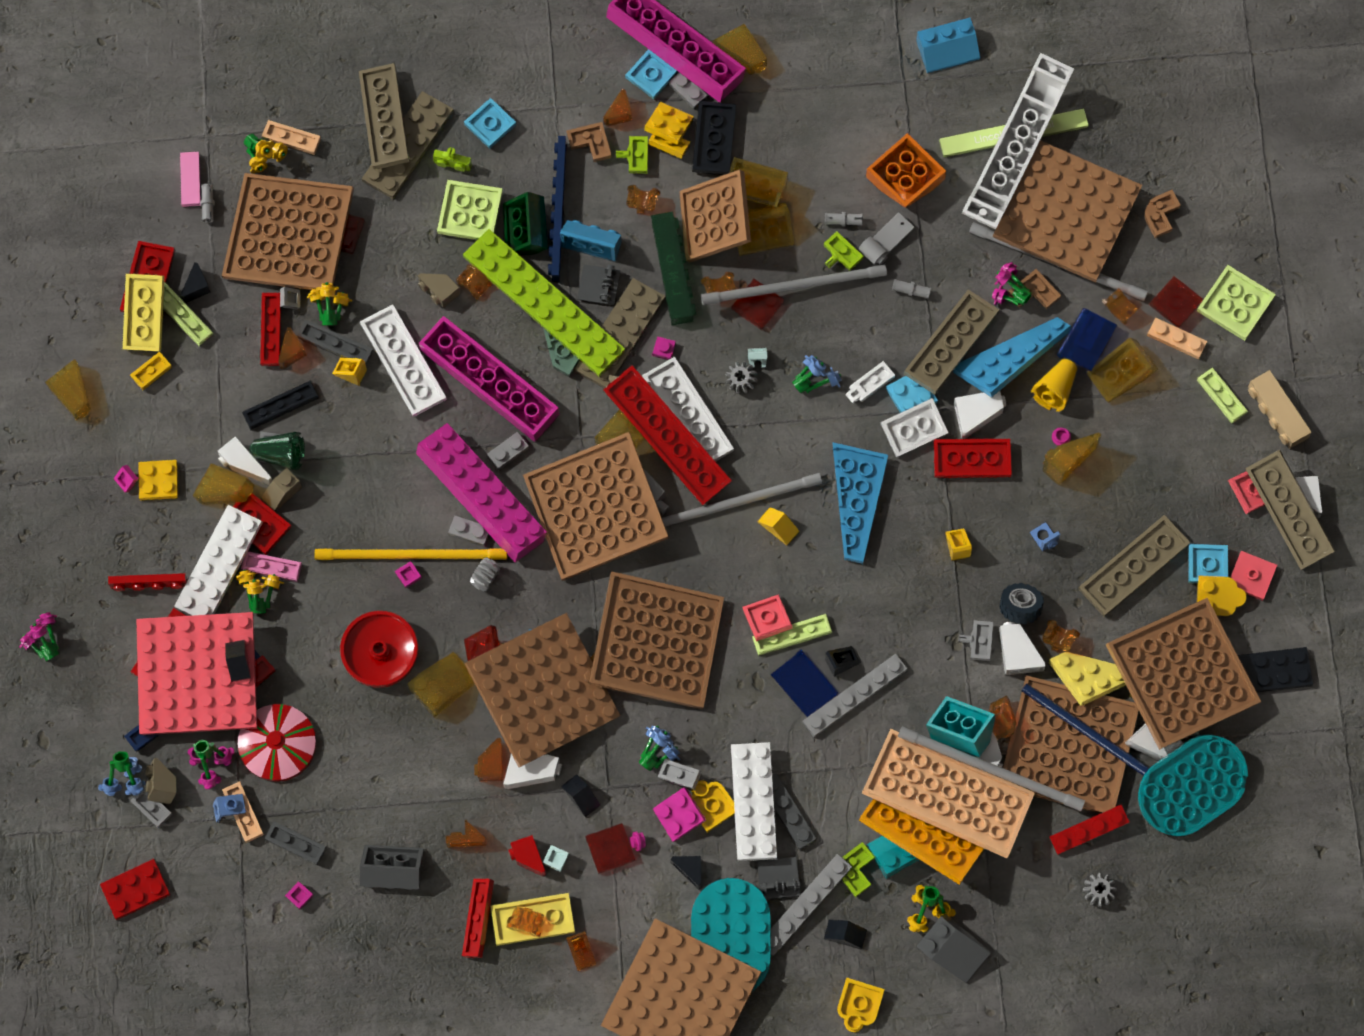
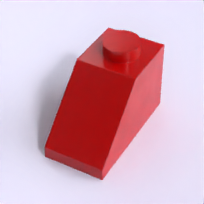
[508,835,546,877]

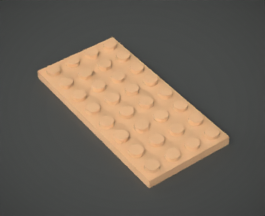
[862,729,1035,858]

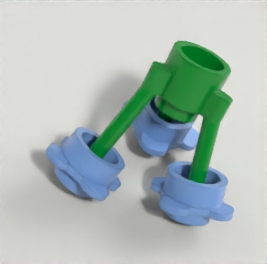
[792,355,842,394]
[639,725,680,771]
[98,751,146,796]

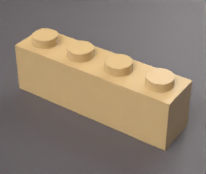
[1248,370,1311,449]

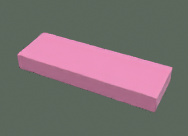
[180,152,201,207]
[241,552,302,582]

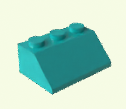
[926,696,996,757]
[866,836,920,879]

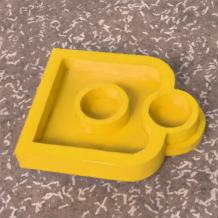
[1197,575,1246,616]
[691,780,735,833]
[837,977,885,1032]

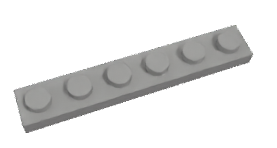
[802,654,907,738]
[771,854,852,957]

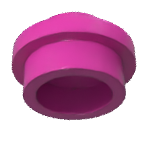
[1052,428,1071,447]
[630,831,646,851]

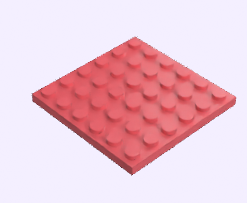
[136,612,257,735]

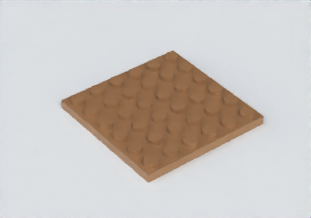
[993,140,1142,283]
[222,173,354,290]
[523,432,669,581]
[589,572,724,709]
[1106,598,1261,750]
[465,613,620,768]
[1003,675,1139,813]
[601,919,762,1036]

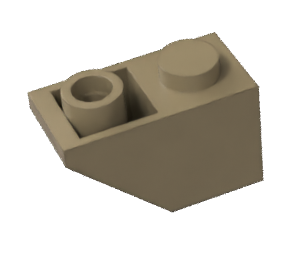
[417,273,460,308]
[145,758,176,804]

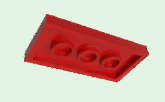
[120,241,175,313]
[934,439,1011,478]

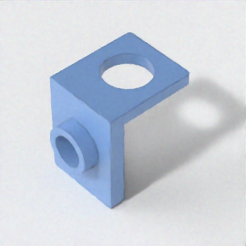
[1030,522,1060,551]
[213,794,246,822]

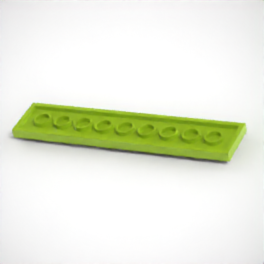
[463,229,625,377]

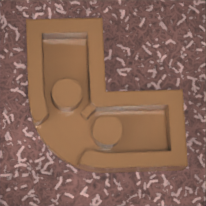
[1145,190,1181,238]

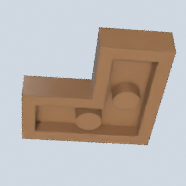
[566,122,612,162]
[1008,269,1061,310]

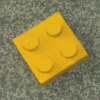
[644,102,694,145]
[138,460,178,501]

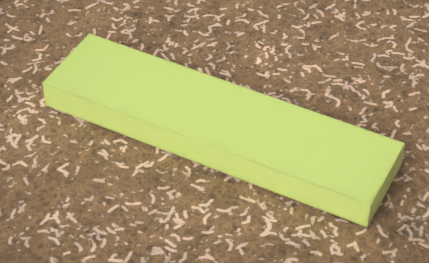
[163,282,213,346]
[752,614,832,656]

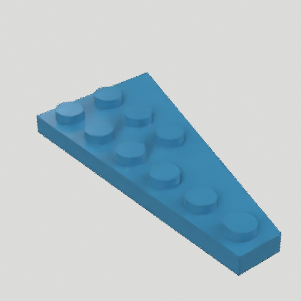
[953,317,1072,398]
[832,442,888,564]

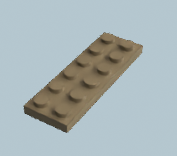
[359,63,410,170]
[362,91,454,199]
[574,278,665,388]
[904,289,999,395]
[1245,450,1336,570]
[1078,515,1190,617]

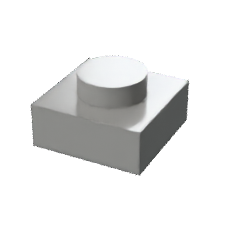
[280,287,300,310]

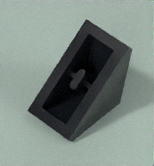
[180,262,211,303]
[225,640,251,682]
[825,646,861,676]
[561,775,601,817]
[670,856,701,890]
[824,920,867,949]

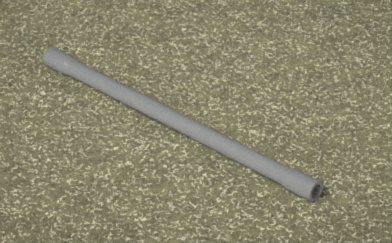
[969,222,1148,302]
[701,265,887,305]
[662,473,822,527]
[898,726,1085,811]

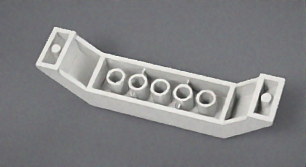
[962,53,1074,229]

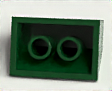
[503,192,548,256]

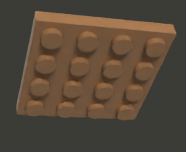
[679,170,751,262]

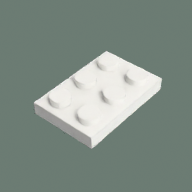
[880,398,948,457]

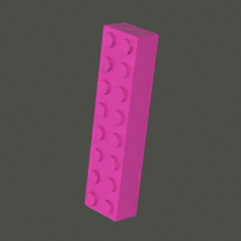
[606,0,746,103]
[419,316,560,442]
[416,423,547,563]

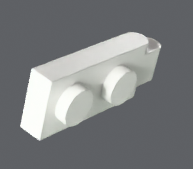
[846,361,895,404]

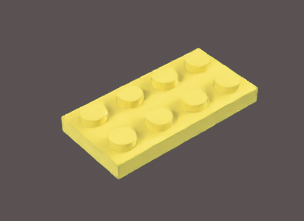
[123,274,164,351]
[491,893,575,946]

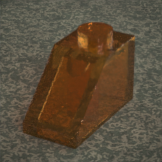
[988,696,1017,740]
[474,738,503,782]

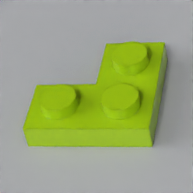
[842,842,875,898]

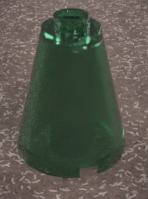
[249,432,305,470]

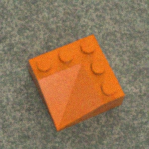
[866,133,946,208]

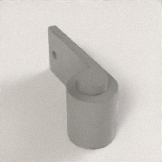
[858,212,915,265]

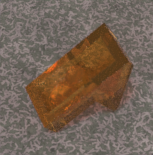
[446,820,487,848]

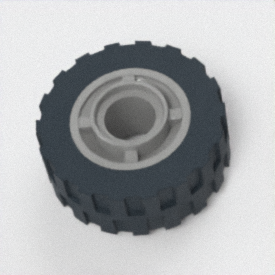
[999,583,1044,624]

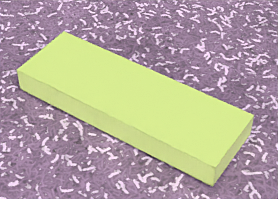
[1197,368,1248,423]

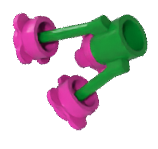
[992,262,1032,306]
[19,612,59,661]
[188,740,235,790]

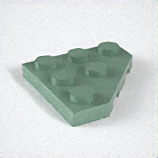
[543,328,580,377]

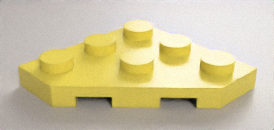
[1049,652,1126,706]

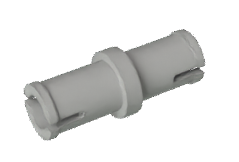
[200,184,215,223]
[825,212,863,227]
[892,279,931,299]

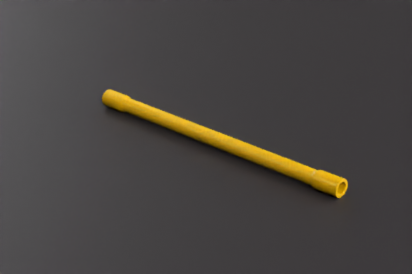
[314,548,507,560]

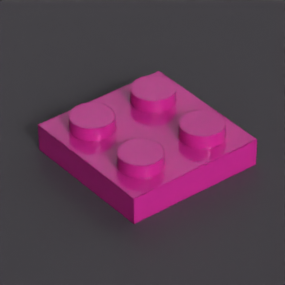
[653,787,706,842]

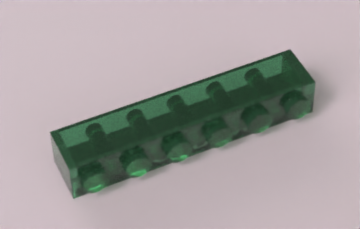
[651,212,696,326]

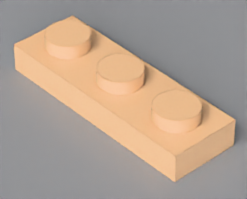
[262,120,321,155]
[1147,318,1207,360]
[222,781,264,843]

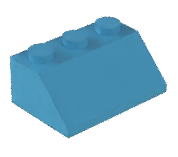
[916,18,980,73]
[560,220,622,262]

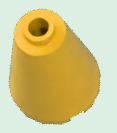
[1031,359,1077,412]

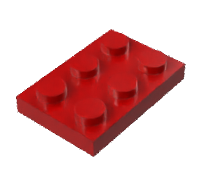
[233,490,291,555]
[100,859,170,920]

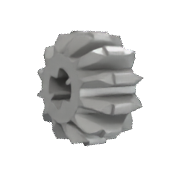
[725,361,758,394]
[470,557,500,592]
[1083,873,1117,907]

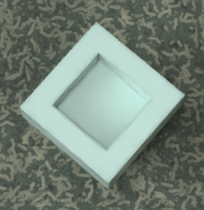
[748,348,767,367]
[543,845,569,872]

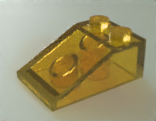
[1086,338,1158,403]
[1042,432,1101,485]
[407,652,475,718]

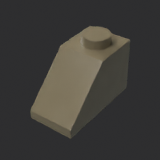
[261,468,302,512]

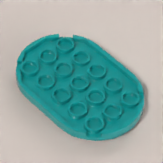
[1138,735,1248,836]
[691,878,771,992]

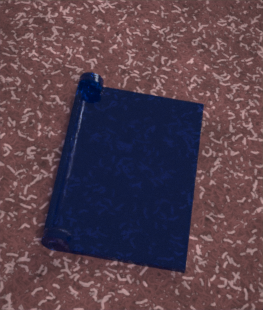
[1057,308,1117,371]
[771,649,838,717]

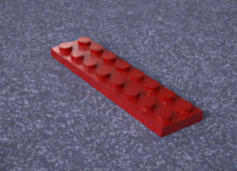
[603,365,732,506]

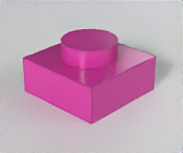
[652,336,676,360]
[114,465,139,493]
[395,561,422,588]
[285,881,314,910]

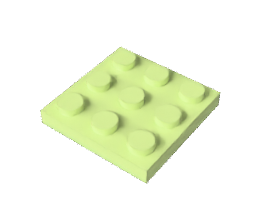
[437,180,503,240]
[1197,265,1276,341]

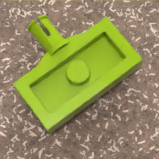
[616,136,648,174]
[433,147,472,172]
[823,231,863,271]

